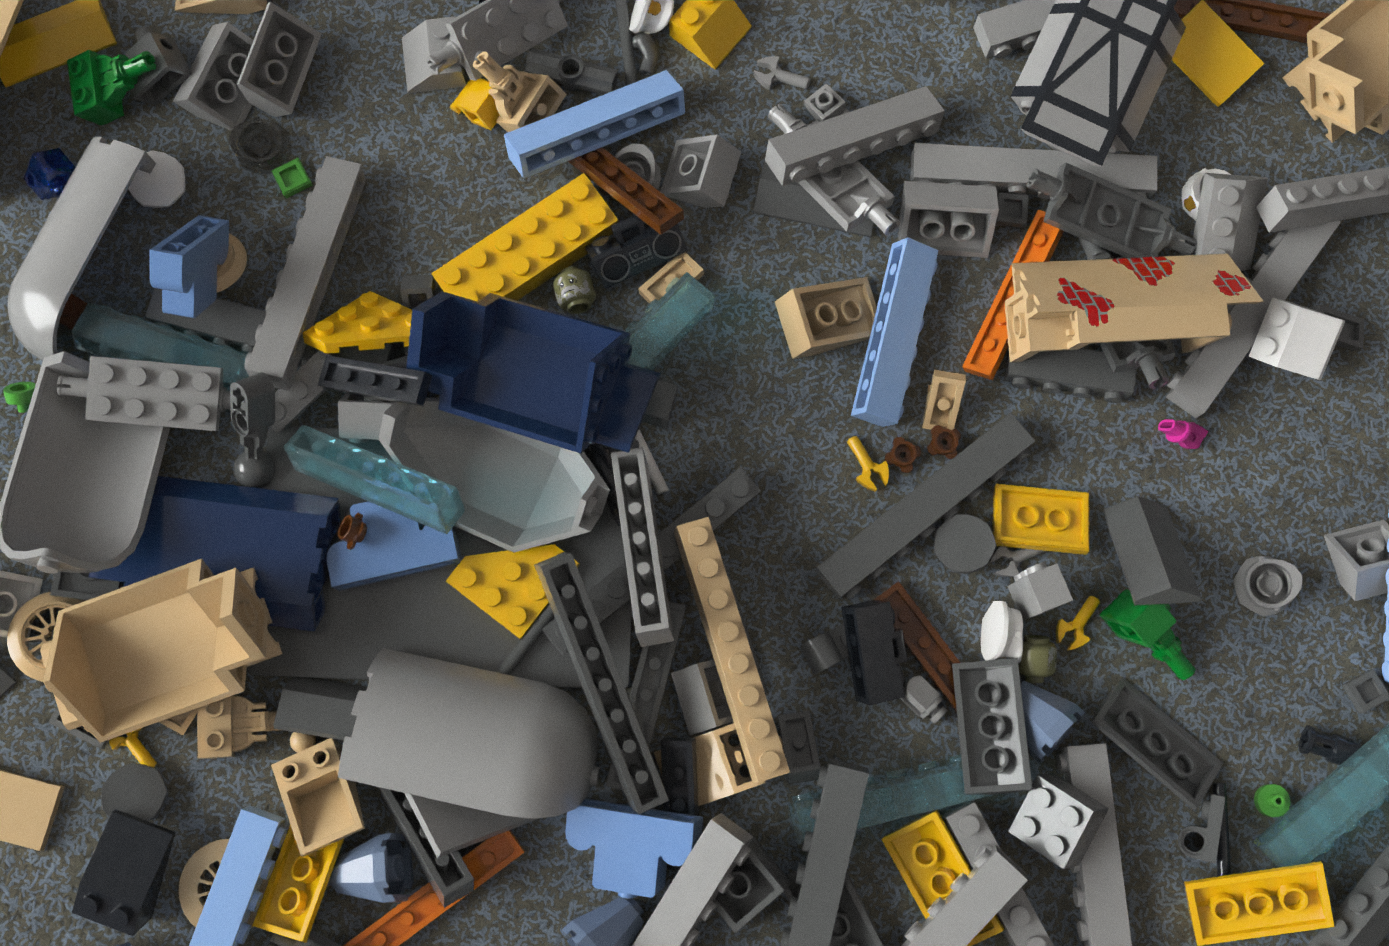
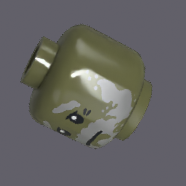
[553,266,596,314]
[1018,634,1057,683]

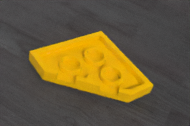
[303,291,412,354]
[446,544,580,639]

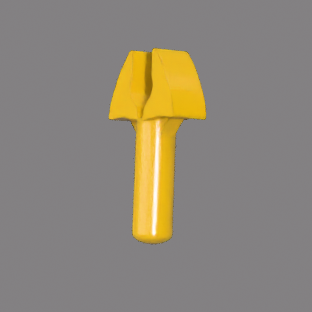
[847,436,889,492]
[1056,596,1100,651]
[109,728,157,768]

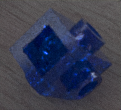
[24,148,75,200]

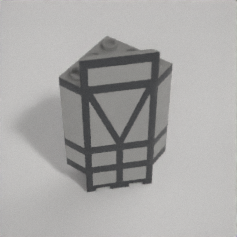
[1010,0,1186,166]

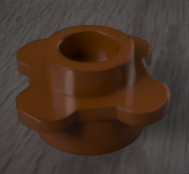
[927,425,961,459]
[885,437,921,473]
[338,513,367,550]

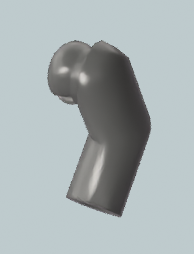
[632,32,660,76]

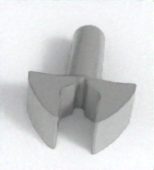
[754,56,810,90]
[989,546,1045,577]

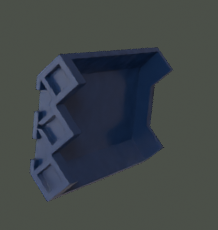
[88,476,341,631]

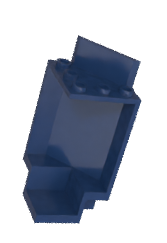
[406,291,661,453]

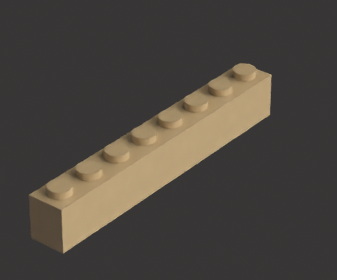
[674,517,790,783]

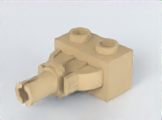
[473,51,567,132]
[197,695,280,759]

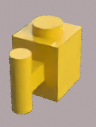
[450,78,500,130]

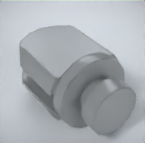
[900,675,948,724]

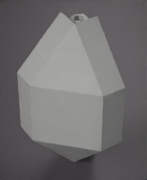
[378,398,610,553]

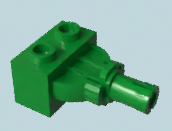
[67,50,156,125]
[1099,589,1196,680]

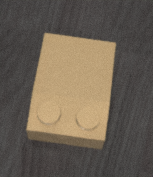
[775,277,877,359]

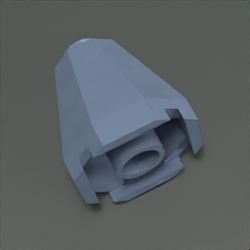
[1021,681,1085,764]
[329,833,414,903]
[560,897,644,946]

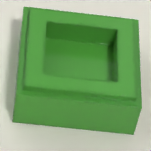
[271,158,313,198]

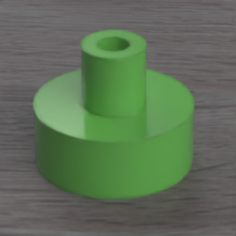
[3,382,36,413]
[1254,784,1290,817]

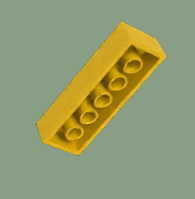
[431,173,619,301]

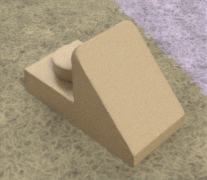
[922,370,966,430]

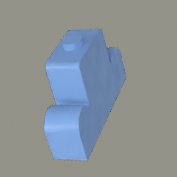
[150,215,229,318]
[327,492,462,591]
[565,798,703,898]

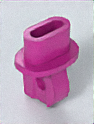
[1158,419,1208,449]

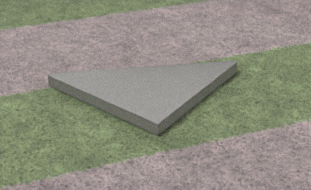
[404,793,540,858]

